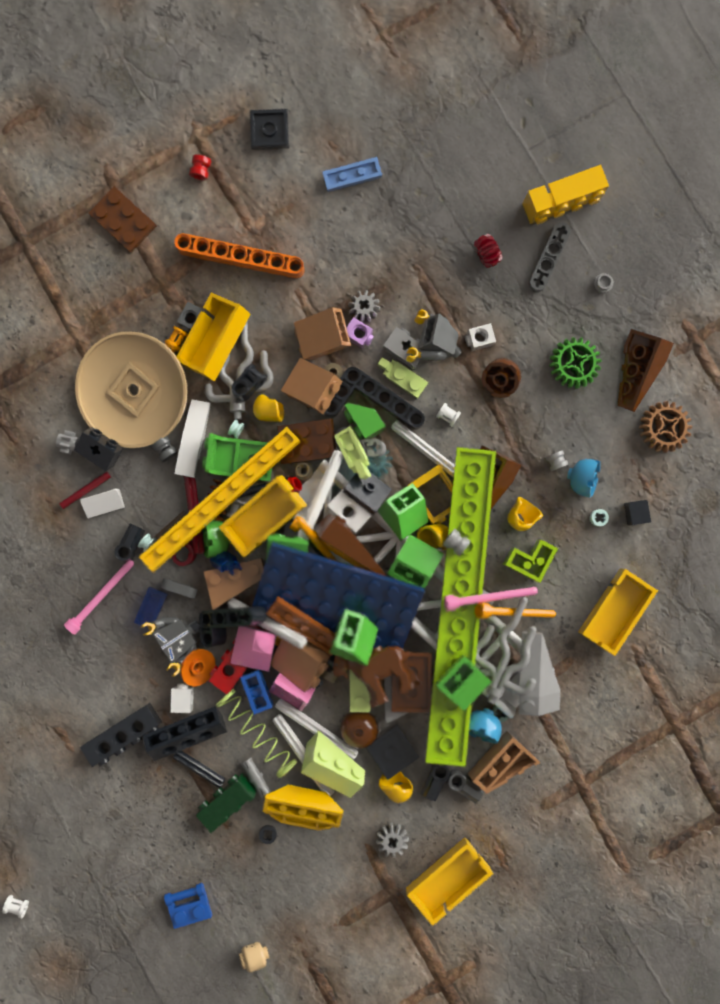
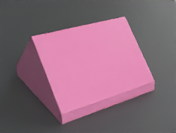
[269,673,316,711]

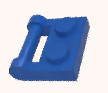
[164,883,212,929]

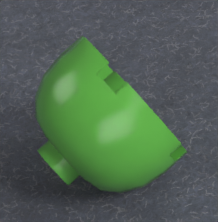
[202,520,231,558]

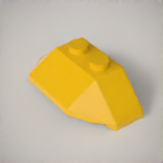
[263,785,343,831]

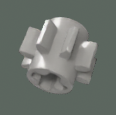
[56,430,80,455]

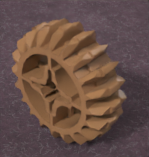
[639,401,692,453]

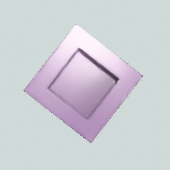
[347,317,374,349]

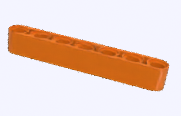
[174,233,304,278]

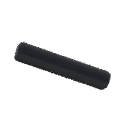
[173,750,225,788]

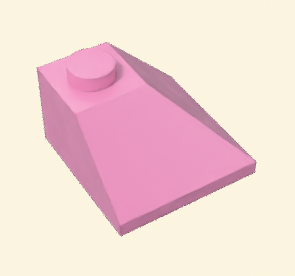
[231,626,277,672]

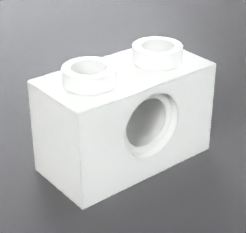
[327,489,372,533]

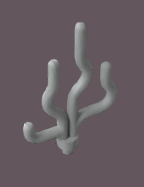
[205,322,274,420]
[475,597,536,704]

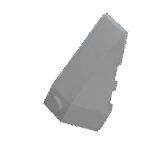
[519,631,560,716]

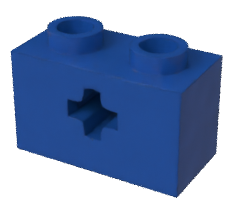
[240,669,274,714]

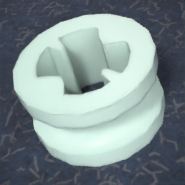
[228,420,245,439]
[590,509,609,526]
[138,533,156,552]

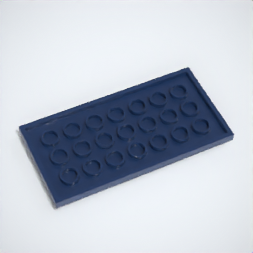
[252,542,425,649]

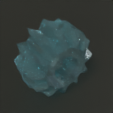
[367,447,393,477]

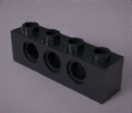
[80,703,162,767]
[143,706,227,761]

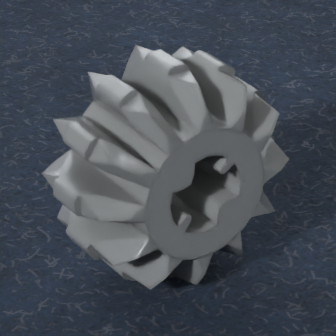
[348,290,380,323]
[376,823,409,858]

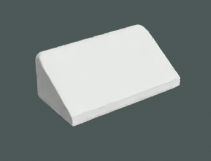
[80,489,125,518]

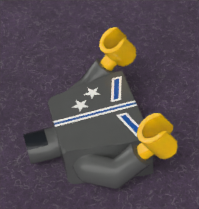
[406,309,461,362]
[140,617,200,677]

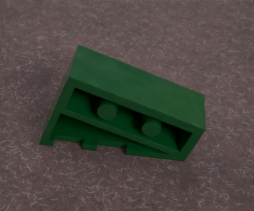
[195,773,257,833]

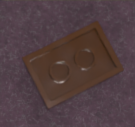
[89,186,157,253]
[277,419,336,464]
[391,652,432,713]

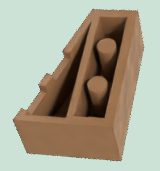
[204,558,265,610]
[468,731,540,794]

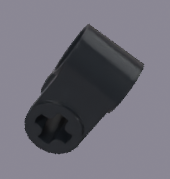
[231,364,267,402]

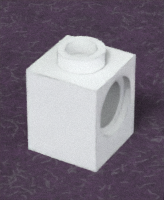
[465,323,496,351]
[170,683,194,713]

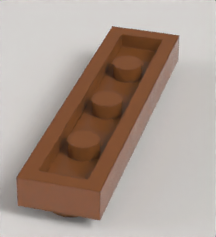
[266,597,335,656]

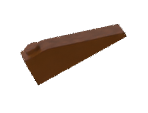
[617,329,674,412]
[480,445,521,510]
[314,514,386,576]

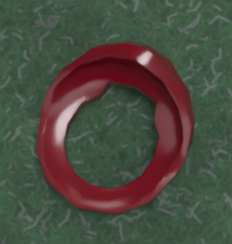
[172,541,197,566]

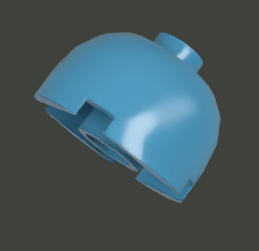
[567,459,601,498]
[469,708,502,744]

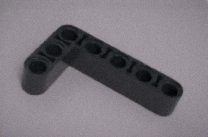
[324,367,425,429]

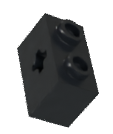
[74,427,123,471]

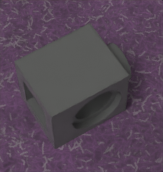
[177,302,207,334]

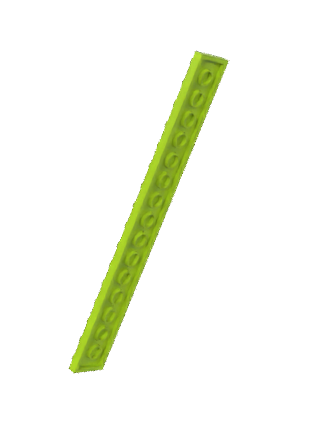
[425,447,496,767]

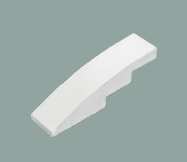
[174,400,211,478]

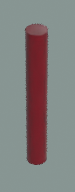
[59,471,111,509]

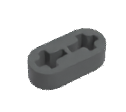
[161,578,198,598]

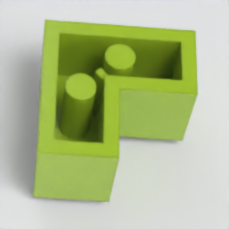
[502,539,558,583]

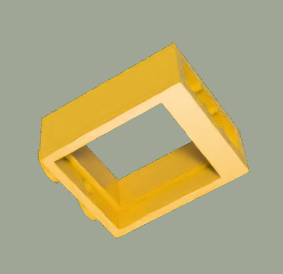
[406,464,453,524]

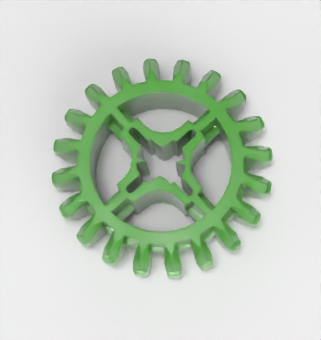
[549,337,601,389]

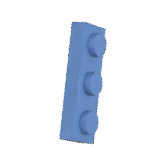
[322,157,382,192]

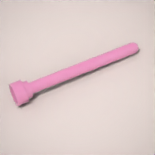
[64,560,134,635]
[444,587,538,612]

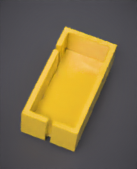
[522,165,609,225]
[176,293,251,381]
[219,475,307,557]
[578,569,658,656]
[406,837,493,926]

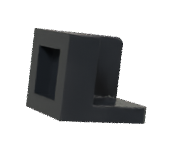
[624,500,651,526]

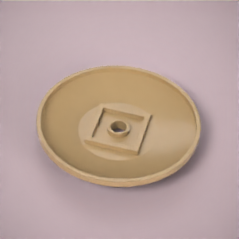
[75,332,187,448]

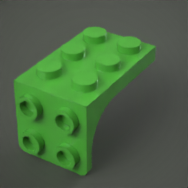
[202,433,272,482]

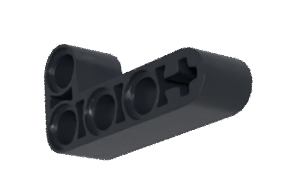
[199,606,267,648]

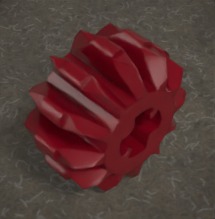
[474,234,502,268]

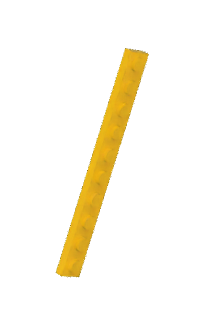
[139,427,300,573]

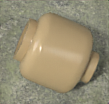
[239,942,269,973]

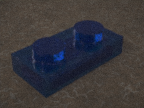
[134,587,168,628]

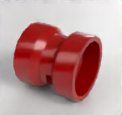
[189,154,211,180]

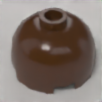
[481,358,522,398]
[340,712,378,749]

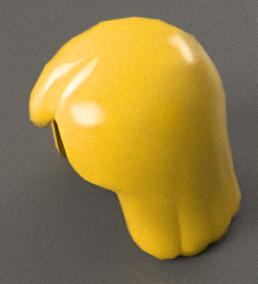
[253,394,284,422]
[507,497,543,532]
[417,524,448,550]
[379,771,413,803]

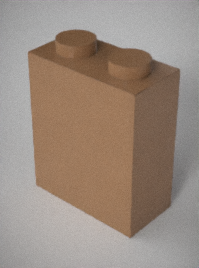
[294,307,351,360]
[281,358,343,414]
[270,639,330,692]

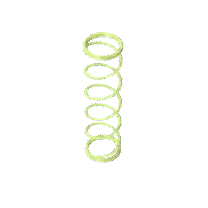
[216,689,297,778]

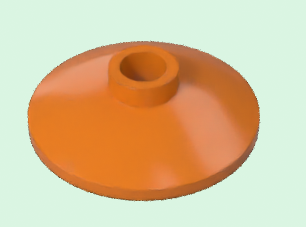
[181,649,215,687]

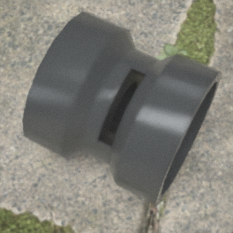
[151,436,178,462]

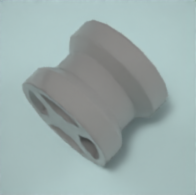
[545,450,569,471]

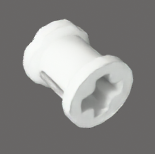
[436,403,461,427]
[3,895,29,919]

